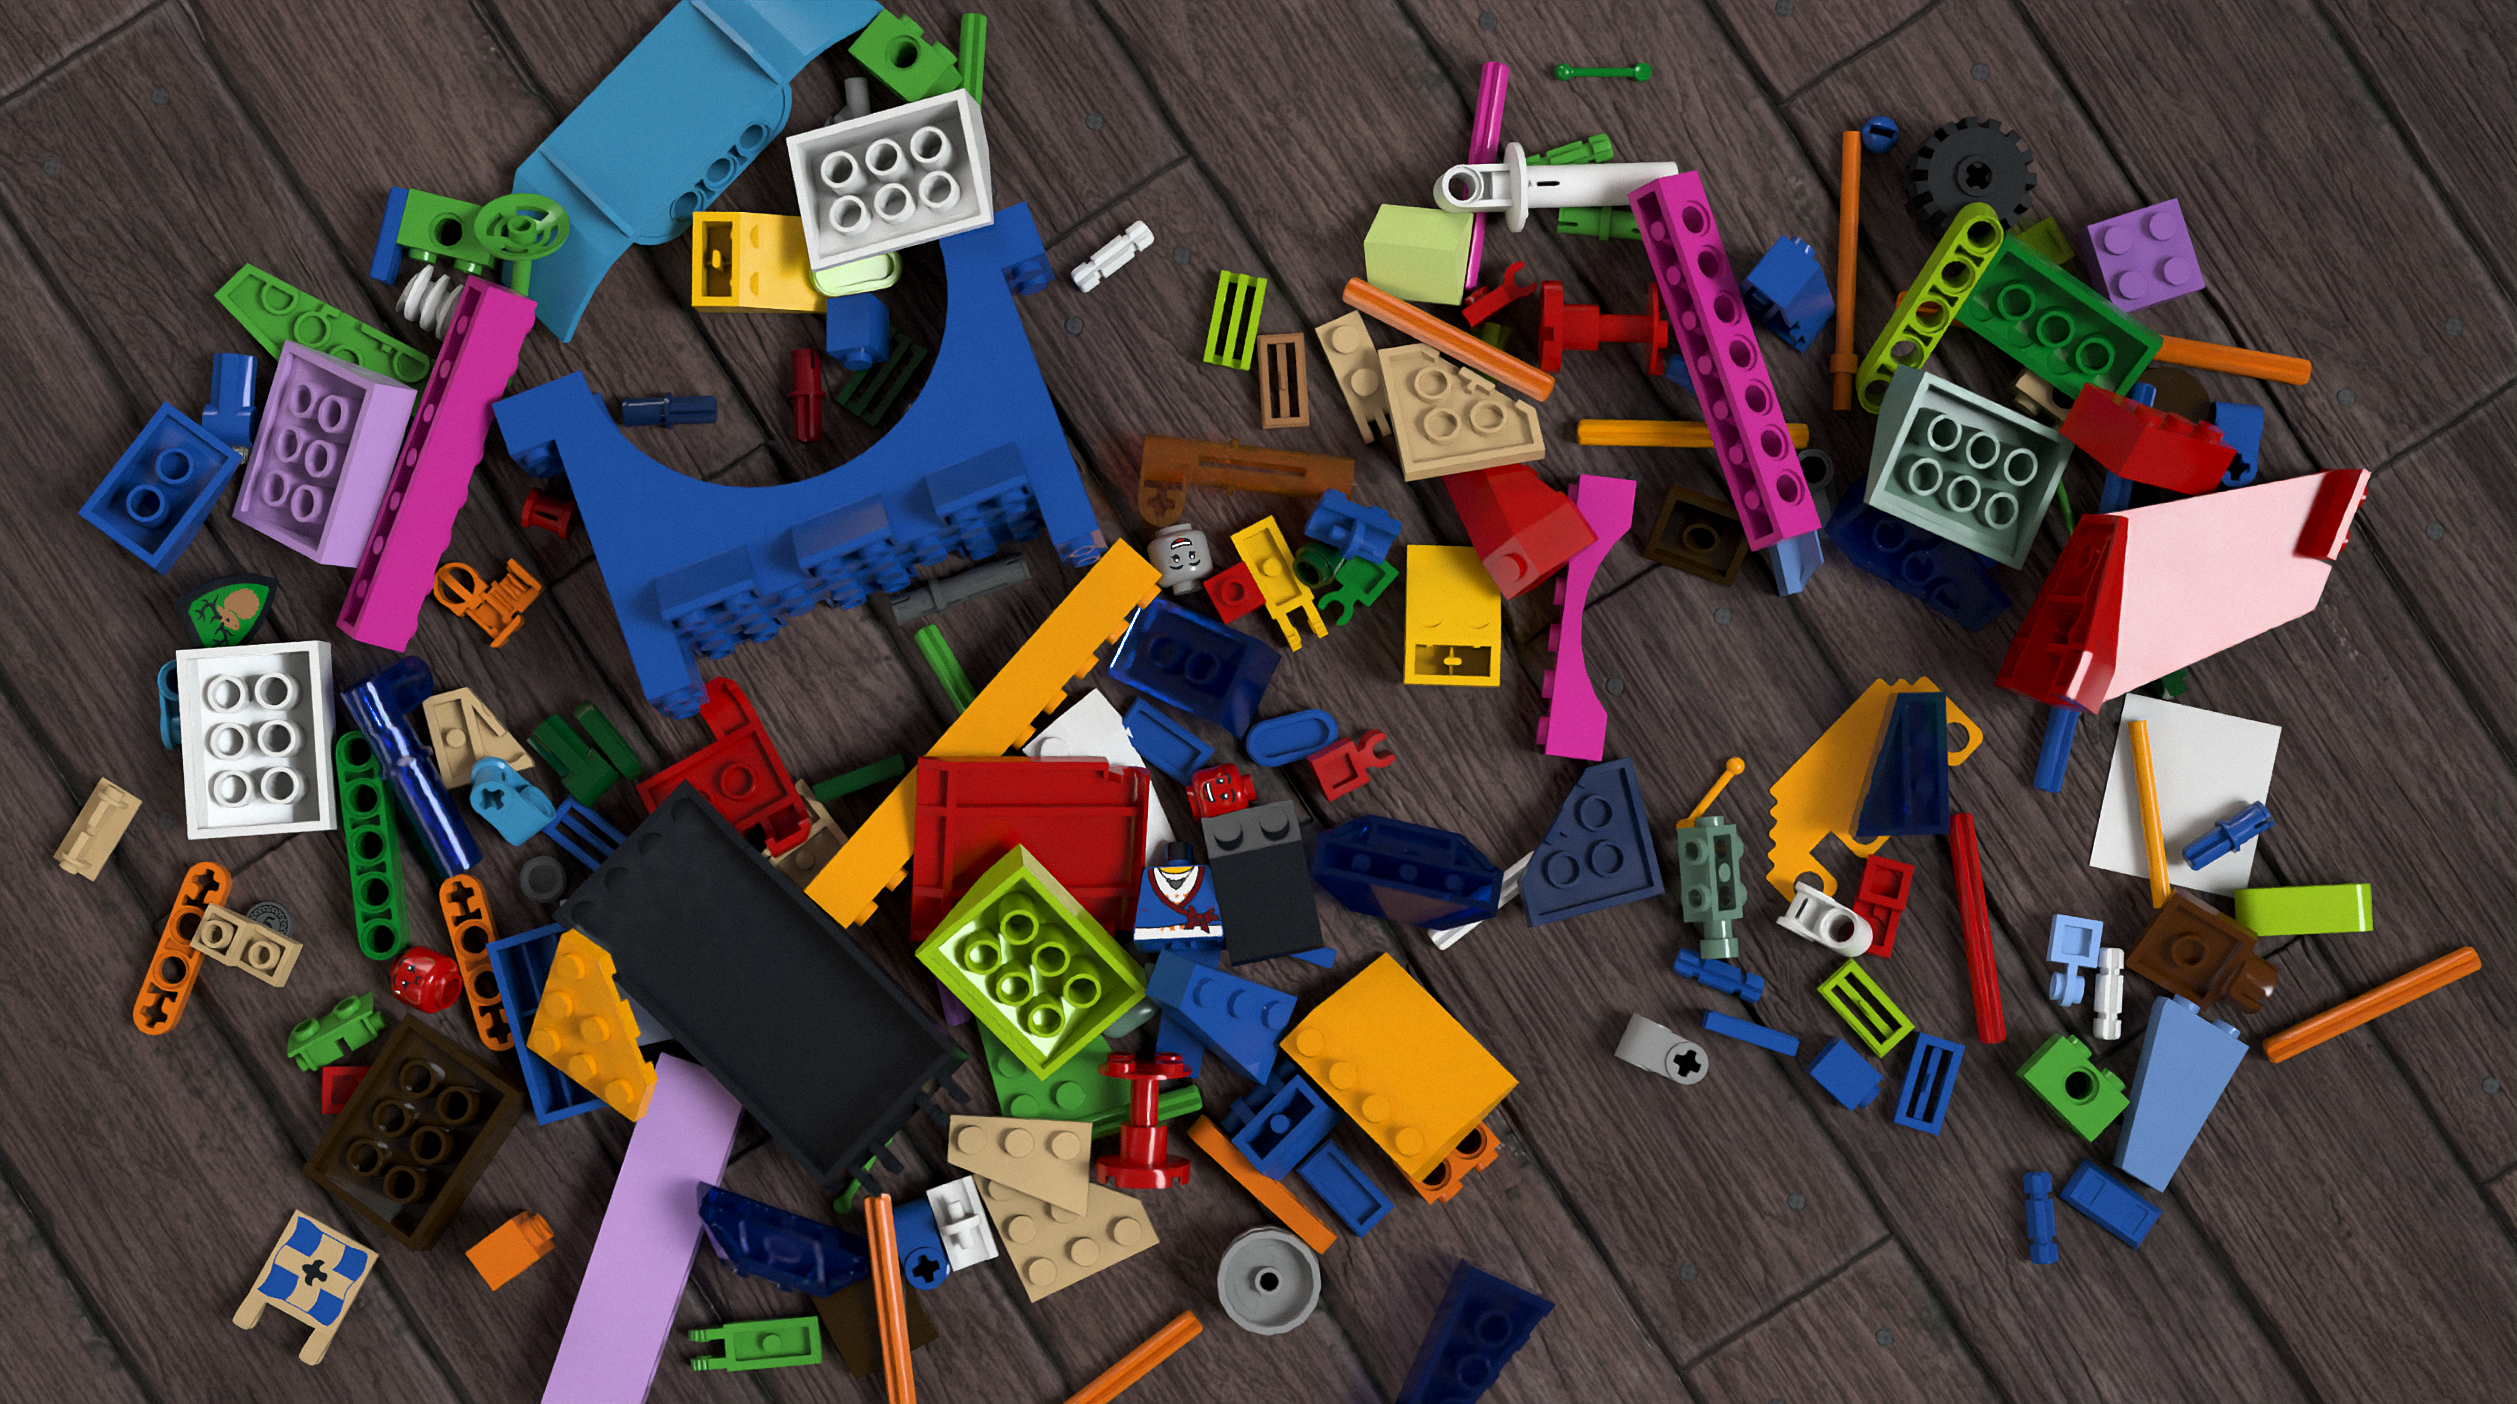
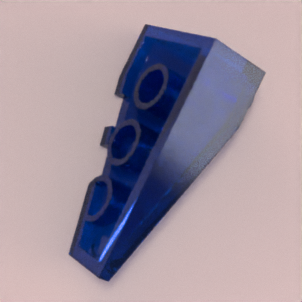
[1824,470,2013,633]

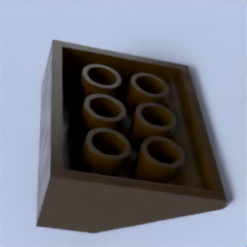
[301,1013,531,1251]

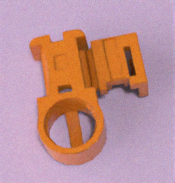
[433,558,546,648]

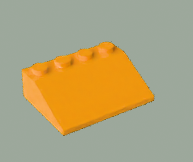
[1279,952,1519,1184]

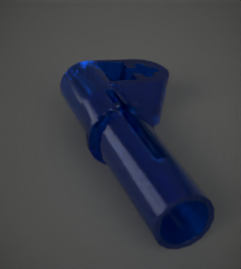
[340,655,484,879]

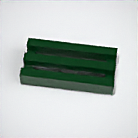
[836,324,929,429]
[812,753,910,803]

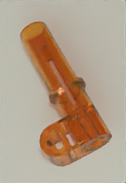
[1137,433,1355,531]

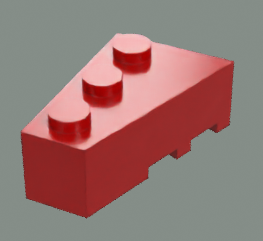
[2059,382,2238,496]

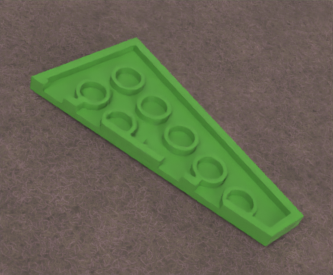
[214,263,508,478]

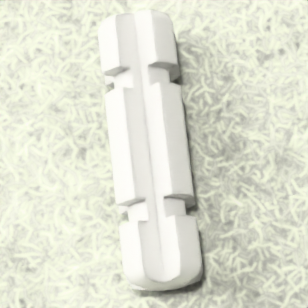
[1071,220,1154,293]
[2093,947,2125,1040]

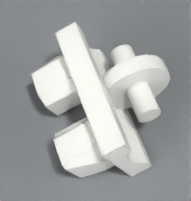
[926,1175,999,1272]

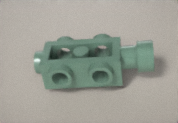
[1677,816,1747,959]

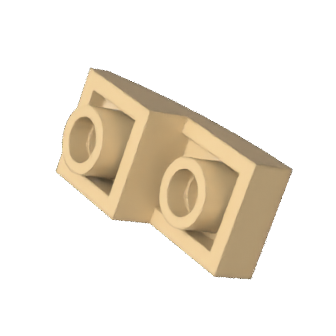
[190,903,303,987]

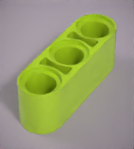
[2234,883,2373,936]

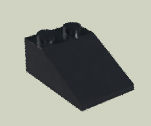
[1201,799,1324,967]

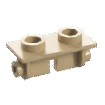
[53,777,143,882]

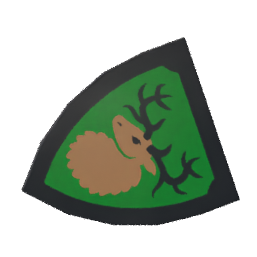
[172,573,279,649]

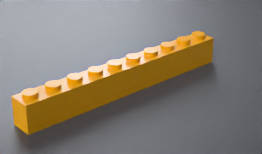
[804,538,1162,929]

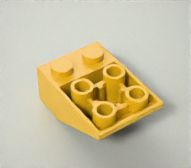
[692,212,840,314]
[1403,545,1501,688]

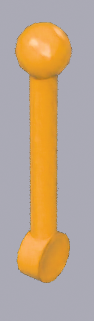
[1676,757,1745,831]

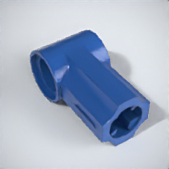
[202,353,259,448]

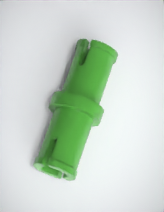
[1557,206,1643,242]

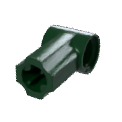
[527,713,623,808]

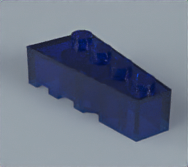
[1395,1257,1556,1404]

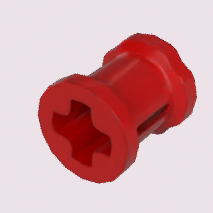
[521,487,579,541]

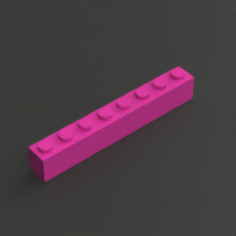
[336,275,538,653]

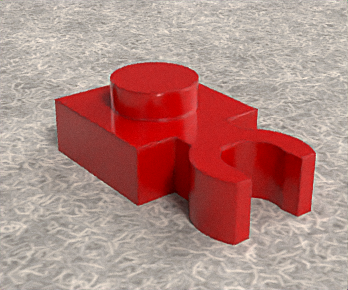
[1306,729,1396,802]

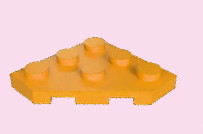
[526,928,658,1122]

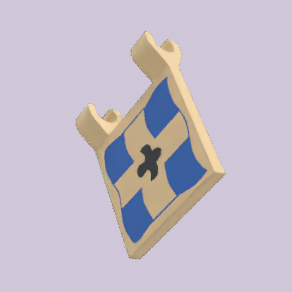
[233,1209,380,1366]

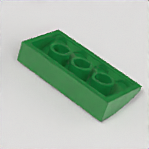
[1955,231,2163,401]

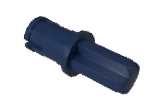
[622,392,718,430]

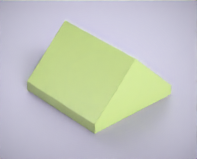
[1364,204,1474,307]

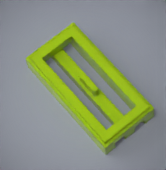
[1203,270,1267,372]
[1815,957,1915,1058]

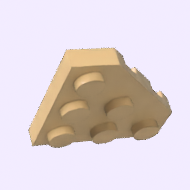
[1377,343,1545,482]
[972,1173,1160,1303]

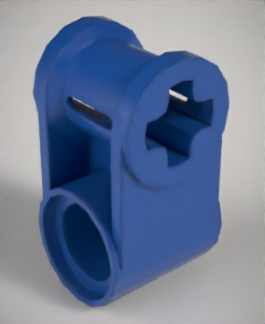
[2210,401,2264,492]
[892,1195,951,1290]

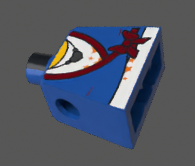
[1133,842,1227,954]

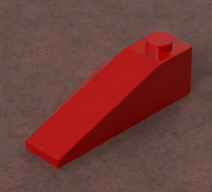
[1441,463,1599,601]

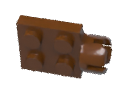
[2124,886,2278,1015]

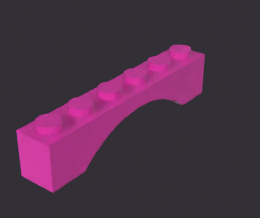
[1536,474,1637,762]

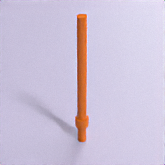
[1829,131,1862,412]

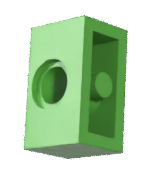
[848,8,963,104]
[396,188,506,276]
[2015,1033,2131,1143]

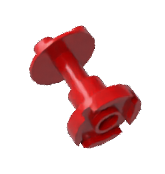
[1538,280,1668,376]
[1096,1051,1192,1189]

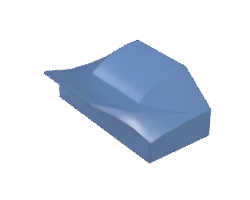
[1768,530,1824,597]

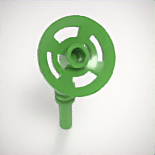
[474,193,570,387]

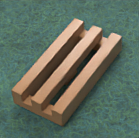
[1257,333,1310,430]

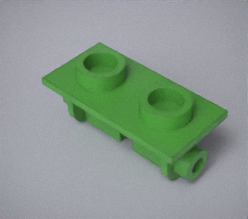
[287,992,388,1072]

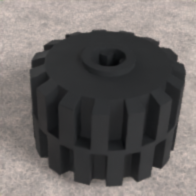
[1901,116,2037,243]

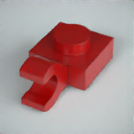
[1459,261,1538,332]

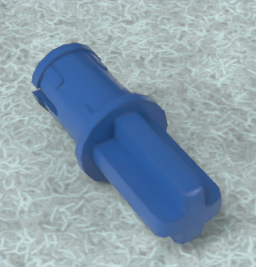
[2182,800,2274,871]

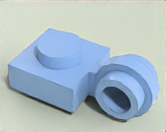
[2046,914,2103,1007]

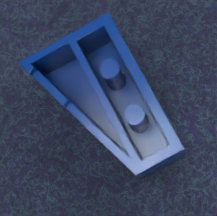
[1738,234,1836,355]
[1145,949,1298,1086]

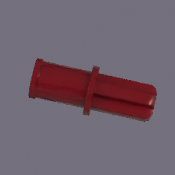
[788,349,826,444]

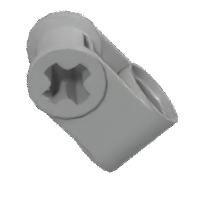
[1614,1013,1709,1085]

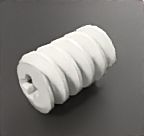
[396,264,465,342]

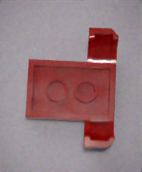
[635,676,812,858]

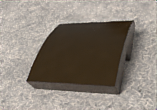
[810,1256,940,1380]

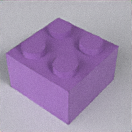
[2076,198,2206,314]

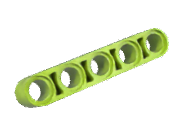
[1855,202,2003,414]

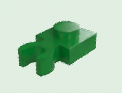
[1317,555,1399,627]

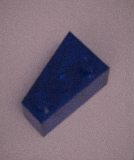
[1847,691,1950,837]

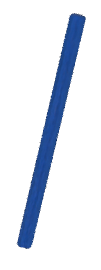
[2033,382,2156,793]

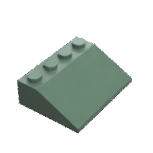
[1864,364,2076,571]

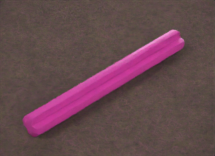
[1462,62,1509,292]

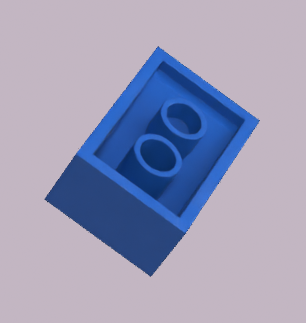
[78,401,243,577]

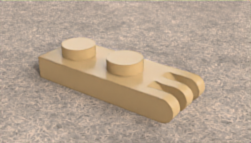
[1315,310,1392,444]

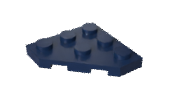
[1517,756,1665,928]

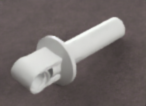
[1433,142,1679,232]

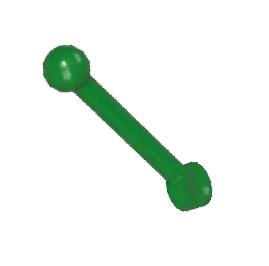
[1554,62,1652,83]

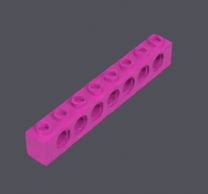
[1627,170,1822,552]

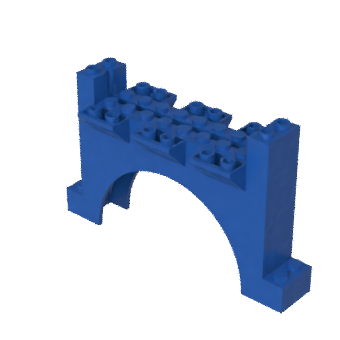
[492,201,1108,720]

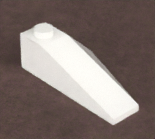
[1022,688,1177,868]

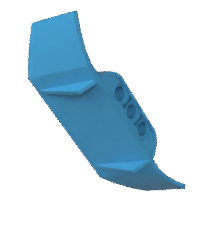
[501,0,884,343]

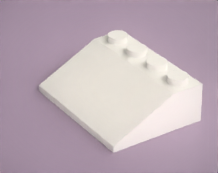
[786,88,994,273]
[176,640,343,840]

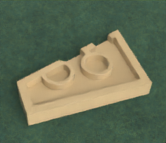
[948,1113,1093,1217]

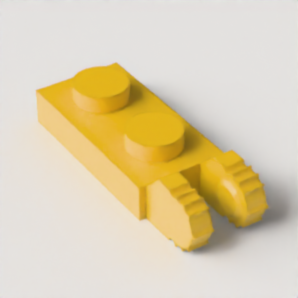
[1230,515,1328,652]

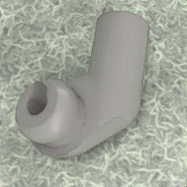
[824,77,871,127]

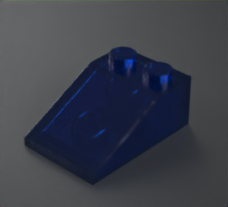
[1106,596,1282,740]

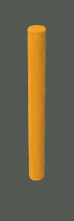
[2128,720,2171,908]

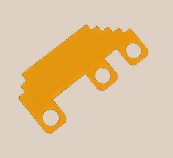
[1766,676,1983,903]

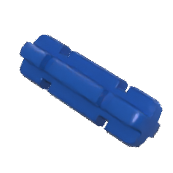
[1673,948,1764,1003]
[2023,1171,2059,1265]

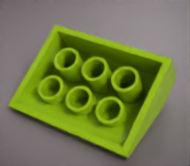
[915,843,1148,1082]

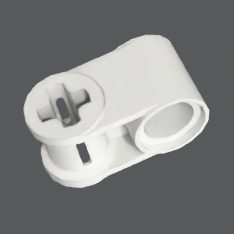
[1776,881,1873,957]

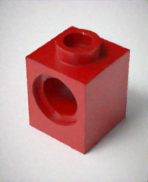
[1203,561,1267,627]

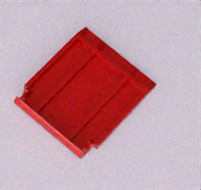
[910,756,1150,942]

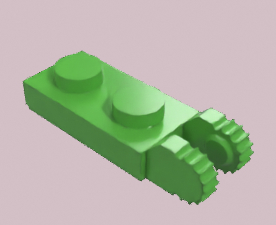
[688,1314,823,1372]

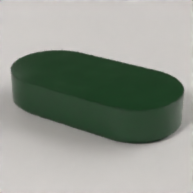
[573,699,645,782]

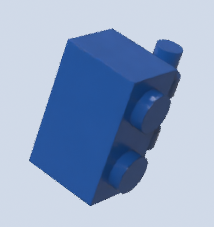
[1220,1056,1345,1182]

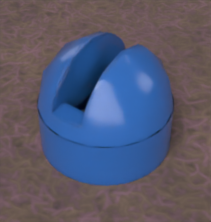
[1860,115,1899,155]

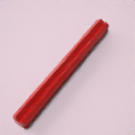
[1946,812,2006,1044]

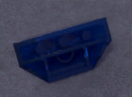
[1310,814,1504,931]
[696,1181,872,1298]

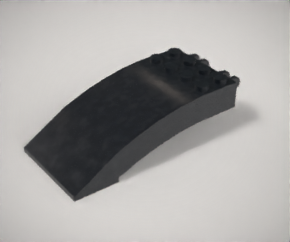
[552,779,972,1197]

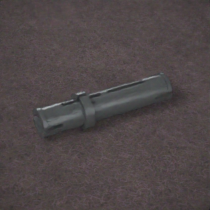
[889,551,1032,626]

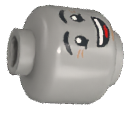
[1147,523,1213,595]

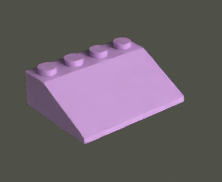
[232,340,418,568]

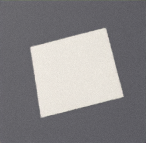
[2089,693,2282,898]

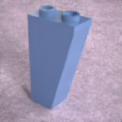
[2112,994,2249,1193]

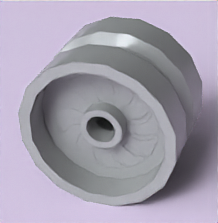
[1217,1224,1321,1335]

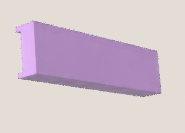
[541,1052,746,1404]

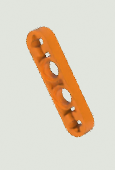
[133,861,232,1035]
[439,874,515,1051]
[1186,1114,1338,1255]

